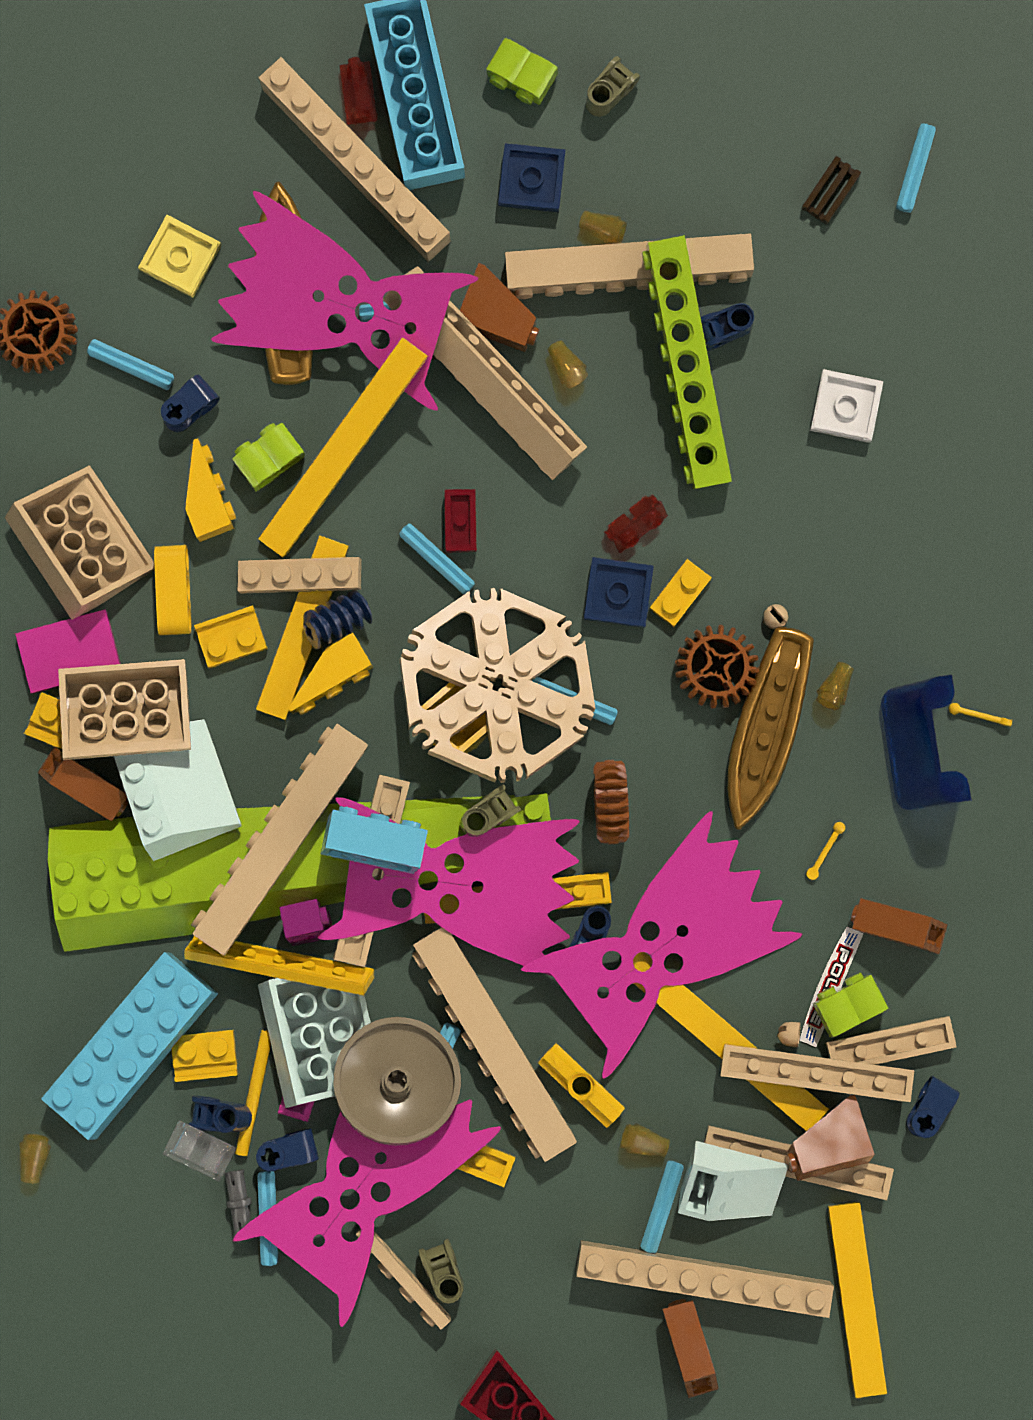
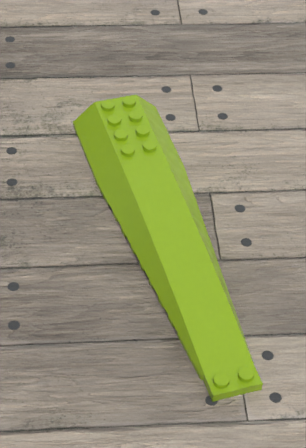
[48,793,551,952]

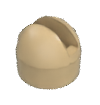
[763,604,788,630]
[778,1022,801,1048]

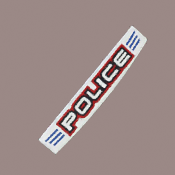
[800,927,863,1047]

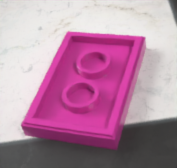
[15,609,121,694]

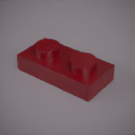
[445,489,477,553]

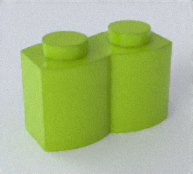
[486,38,558,105]
[232,423,305,492]
[812,972,889,1037]

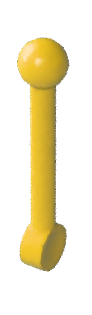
[948,703,1013,727]
[806,822,845,880]

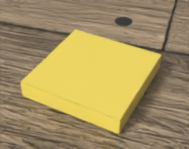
[138,215,222,298]

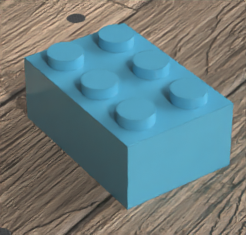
[320,806,428,874]

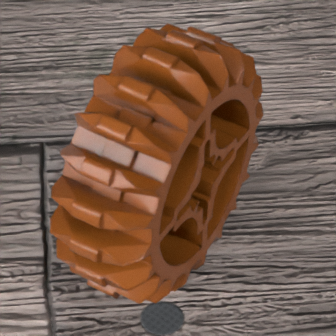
[0,290,78,374]
[675,625,759,709]
[593,760,629,844]

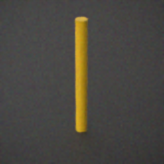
[235,1030,271,1156]

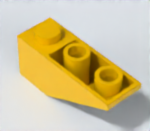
[185,438,236,542]
[288,633,373,715]

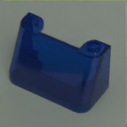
[881,675,972,810]

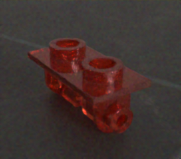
[339,57,377,125]
[604,494,668,554]

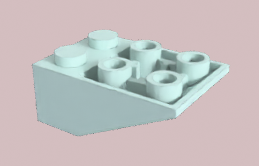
[678,1141,788,1221]

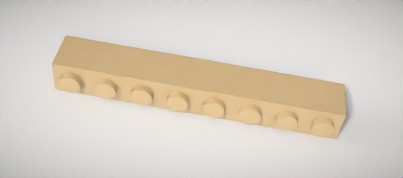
[258,57,451,262]
[505,233,754,299]
[383,266,587,480]
[191,724,368,956]
[412,927,577,1162]
[576,1240,834,1318]

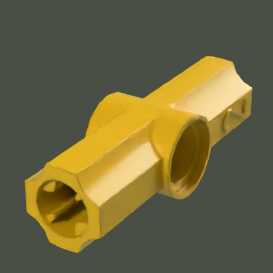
[538,1043,625,1128]

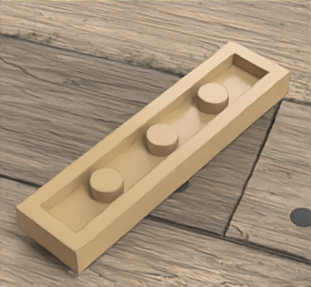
[238,557,362,594]
[826,1016,957,1065]
[356,1228,451,1329]

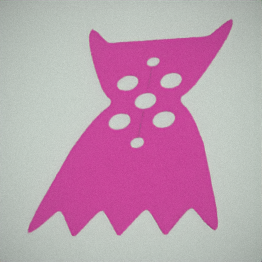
[211,191,478,411]
[318,798,580,976]
[521,811,802,1079]
[233,1100,501,1327]

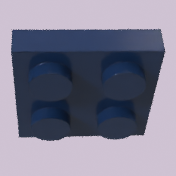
[498,143,566,213]
[584,557,654,628]

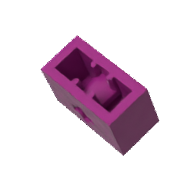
[279,899,333,946]

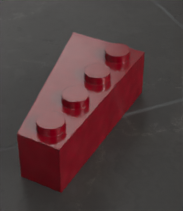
[458,1349,555,1420]

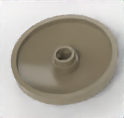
[333,1017,461,1145]

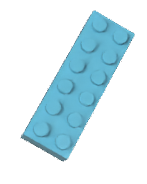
[364,0,465,190]
[41,952,218,1140]

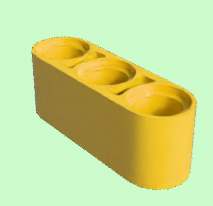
[154,545,192,635]

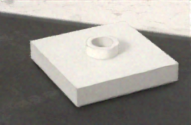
[810,369,884,443]

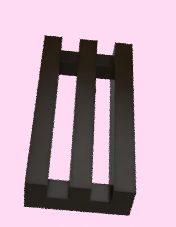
[801,156,861,225]

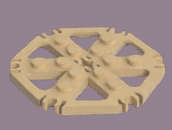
[400,588,596,783]

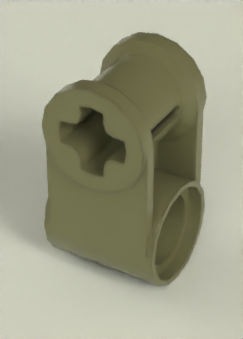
[586,56,641,117]
[460,784,521,837]
[419,1238,464,1304]

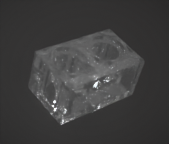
[163,1120,236,1182]

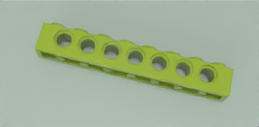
[642,235,732,489]

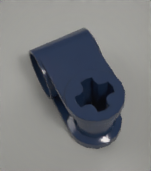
[701,303,755,351]
[161,374,220,432]
[570,905,611,947]
[906,1075,960,1138]
[188,1096,252,1133]
[256,1128,319,1171]

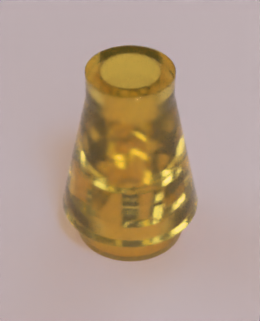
[579,210,627,244]
[547,340,588,388]
[816,662,854,710]
[621,1123,670,1157]
[19,1134,51,1183]

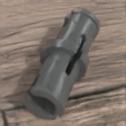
[224,1169,252,1236]

